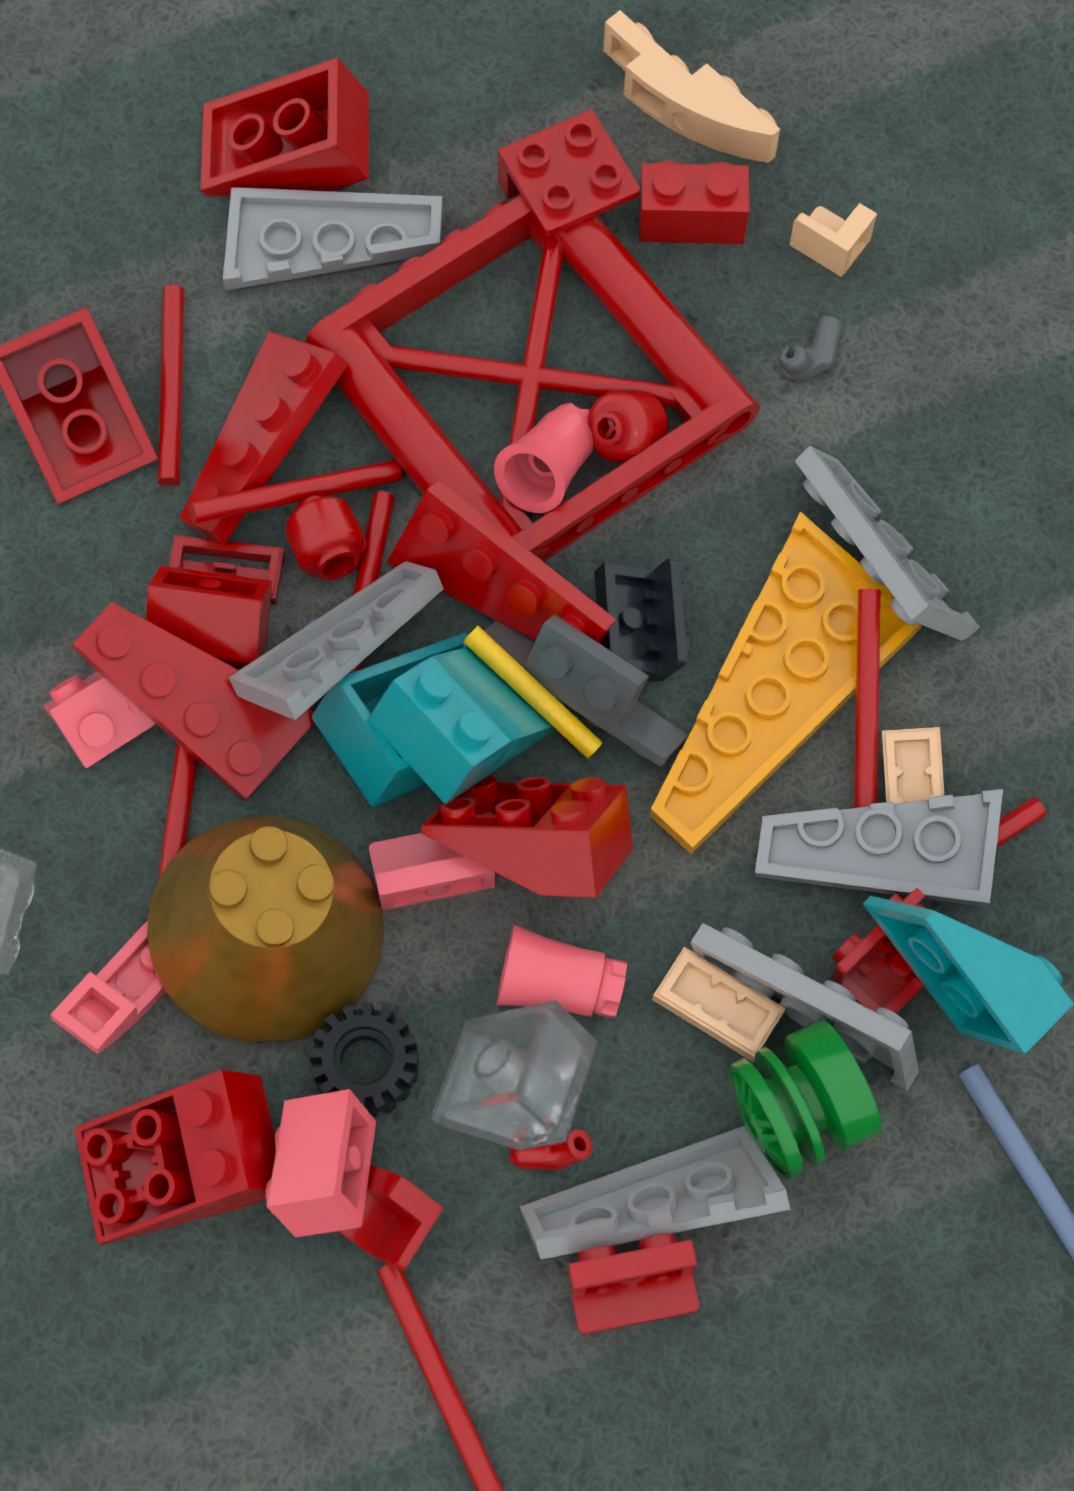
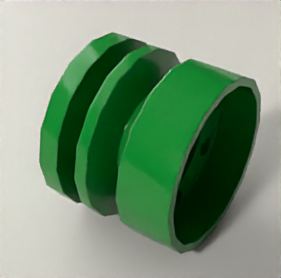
[728,1019,882,1180]

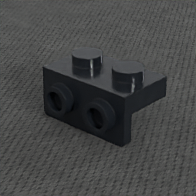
[594,559,691,682]

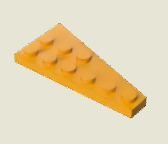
[650,512,922,855]

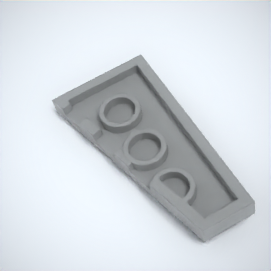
[223,187,443,291]
[795,446,980,641]
[229,561,444,720]
[755,789,1003,907]

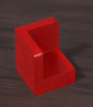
[337,1165,443,1270]

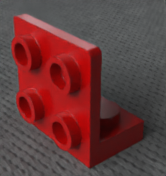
[498,109,640,236]

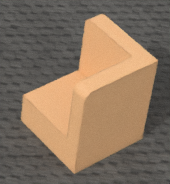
[789,203,877,277]

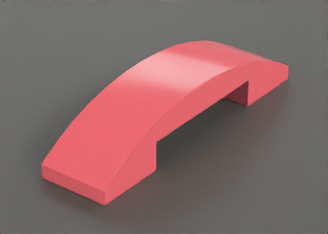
[50,920,166,1054]

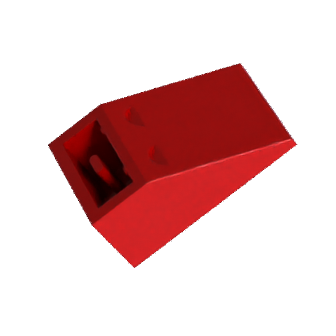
[421,775,633,898]
[74,1070,276,1245]

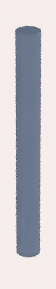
[958,1064,1074,1260]

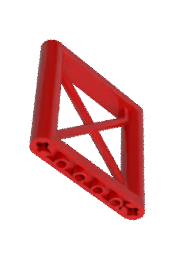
[305,195,760,562]

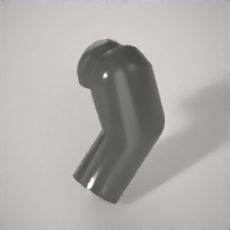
[779,316,843,382]

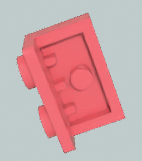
[43,671,156,768]

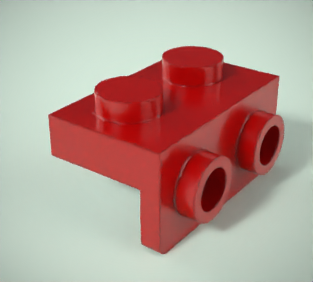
[830,888,925,1014]
[567,1233,699,1335]

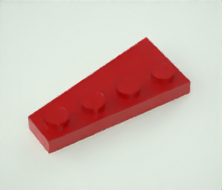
[179,331,348,544]
[387,479,616,644]
[71,602,315,801]

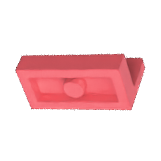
[369,833,495,911]

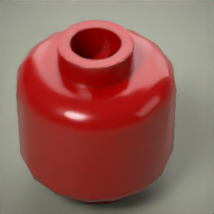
[587,389,668,463]
[284,495,366,580]

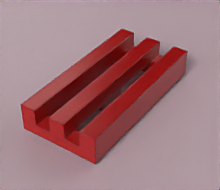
[169,535,285,605]

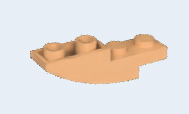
[603,10,780,163]

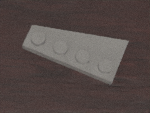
[691,923,919,1091]
[520,1126,791,1260]

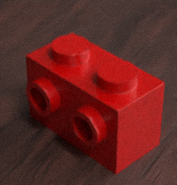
[639,161,749,244]
[146,565,272,667]

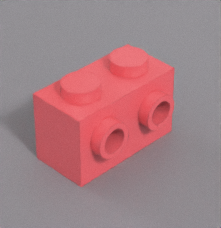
[266,1089,376,1238]

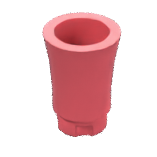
[494,403,593,513]
[496,924,627,1018]

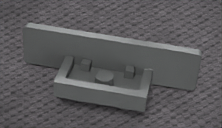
[484,614,688,766]

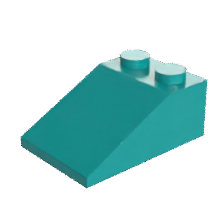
[311,632,468,808]
[368,647,555,805]
[863,896,1074,1054]

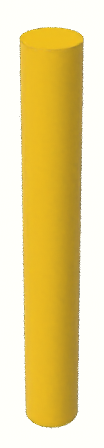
[462,625,603,759]

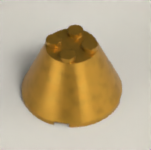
[147,816,383,1044]

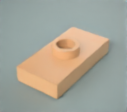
[882,727,944,804]
[652,947,786,1062]

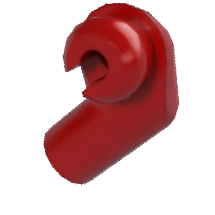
[505,1126,593,1171]

